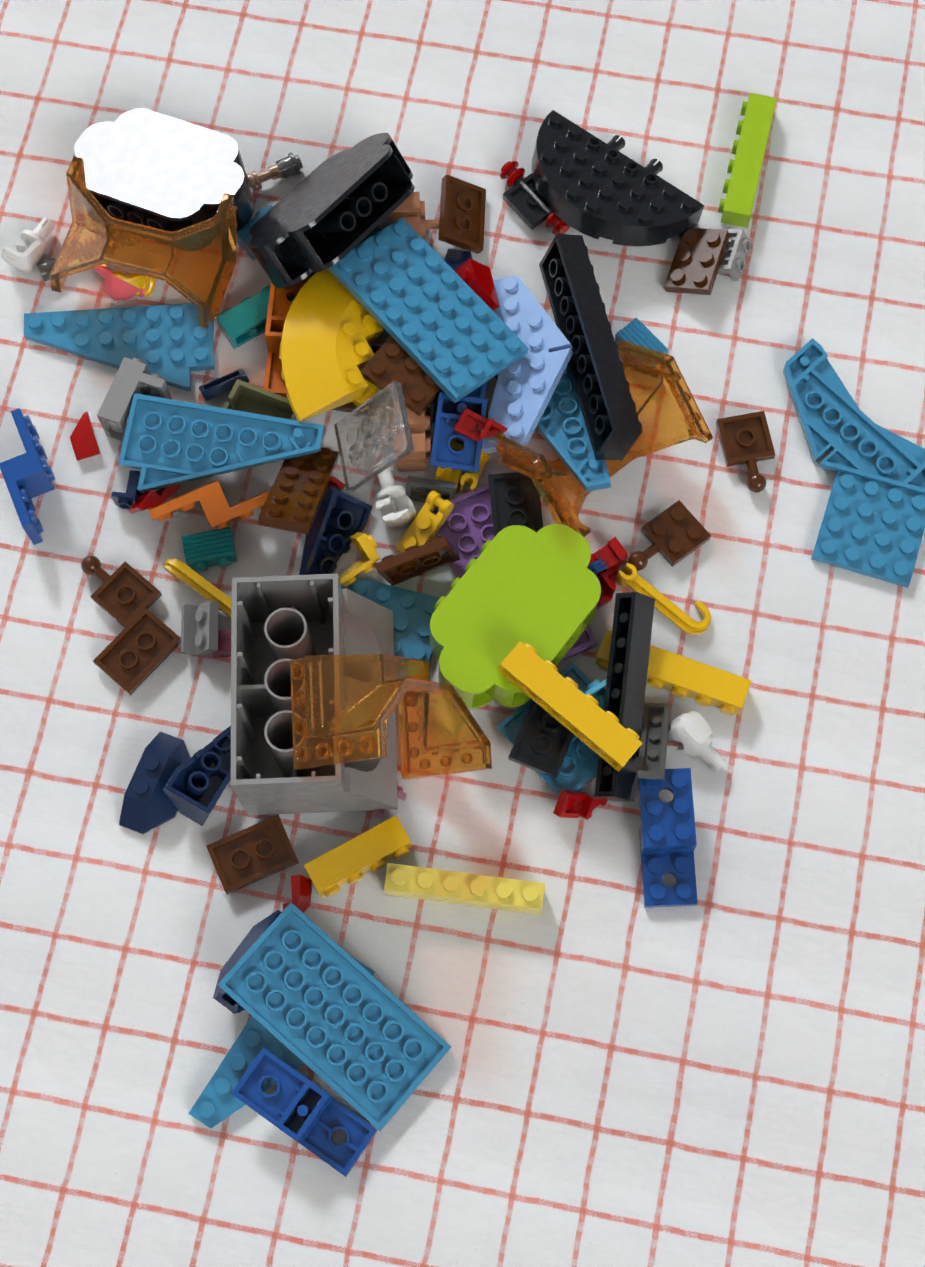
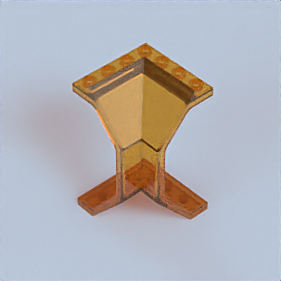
[50,156,237,329]
[493,340,713,537]
[290,654,492,780]

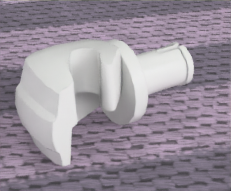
[1,218,55,272]
[376,467,417,528]
[668,711,727,773]

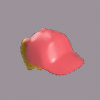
[91,264,161,301]

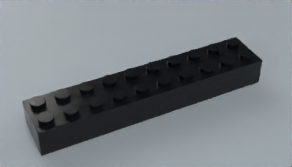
[539,234,642,460]

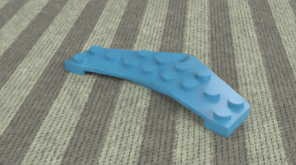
[783,338,925,494]

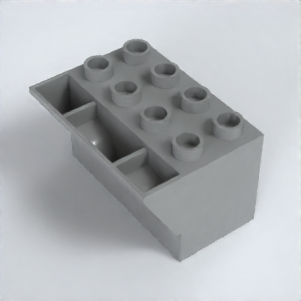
[230,574,398,815]

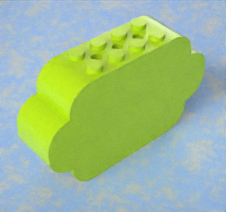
[429,524,601,709]

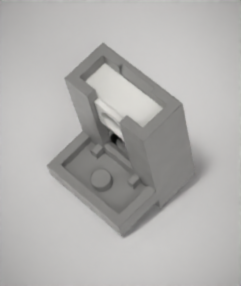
[97,357,172,441]

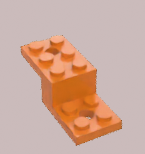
[263,276,310,398]
[148,480,271,530]

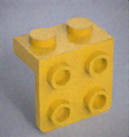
[338,532,381,587]

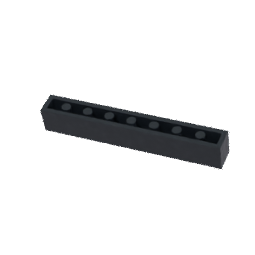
[594,592,655,802]

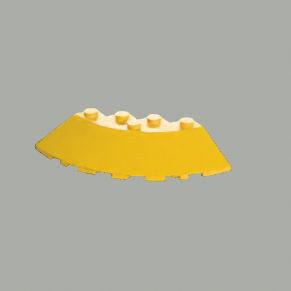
[279,268,384,422]

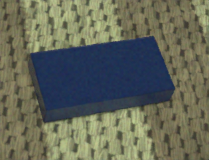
[199,368,250,401]

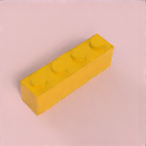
[304,815,412,897]

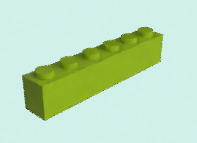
[718,93,777,228]

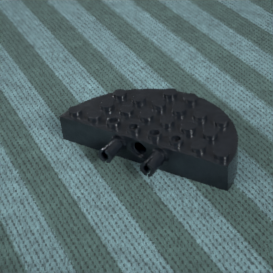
[532,110,705,246]

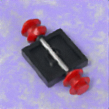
[500,161,570,235]

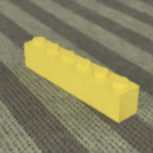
[384,863,545,915]

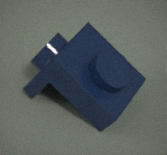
[111,470,145,509]

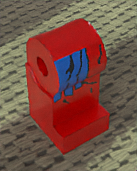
[587,537,628,578]

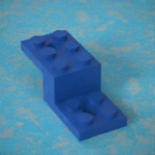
[429,382,488,473]
[0,408,55,545]
[637,768,698,908]
[231,1047,378,1177]

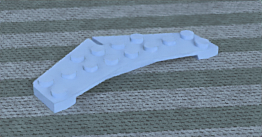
[482,276,573,454]

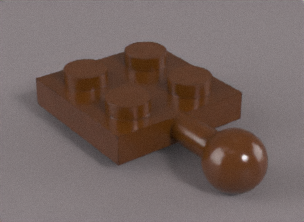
[716,411,775,493]
[628,500,711,571]
[81,555,162,628]

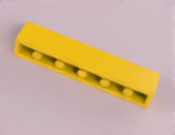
[595,629,752,715]
[497,641,642,771]

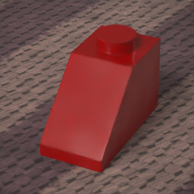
[454,258,499,311]

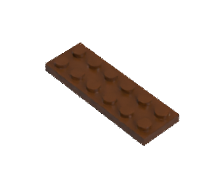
[258,448,339,534]

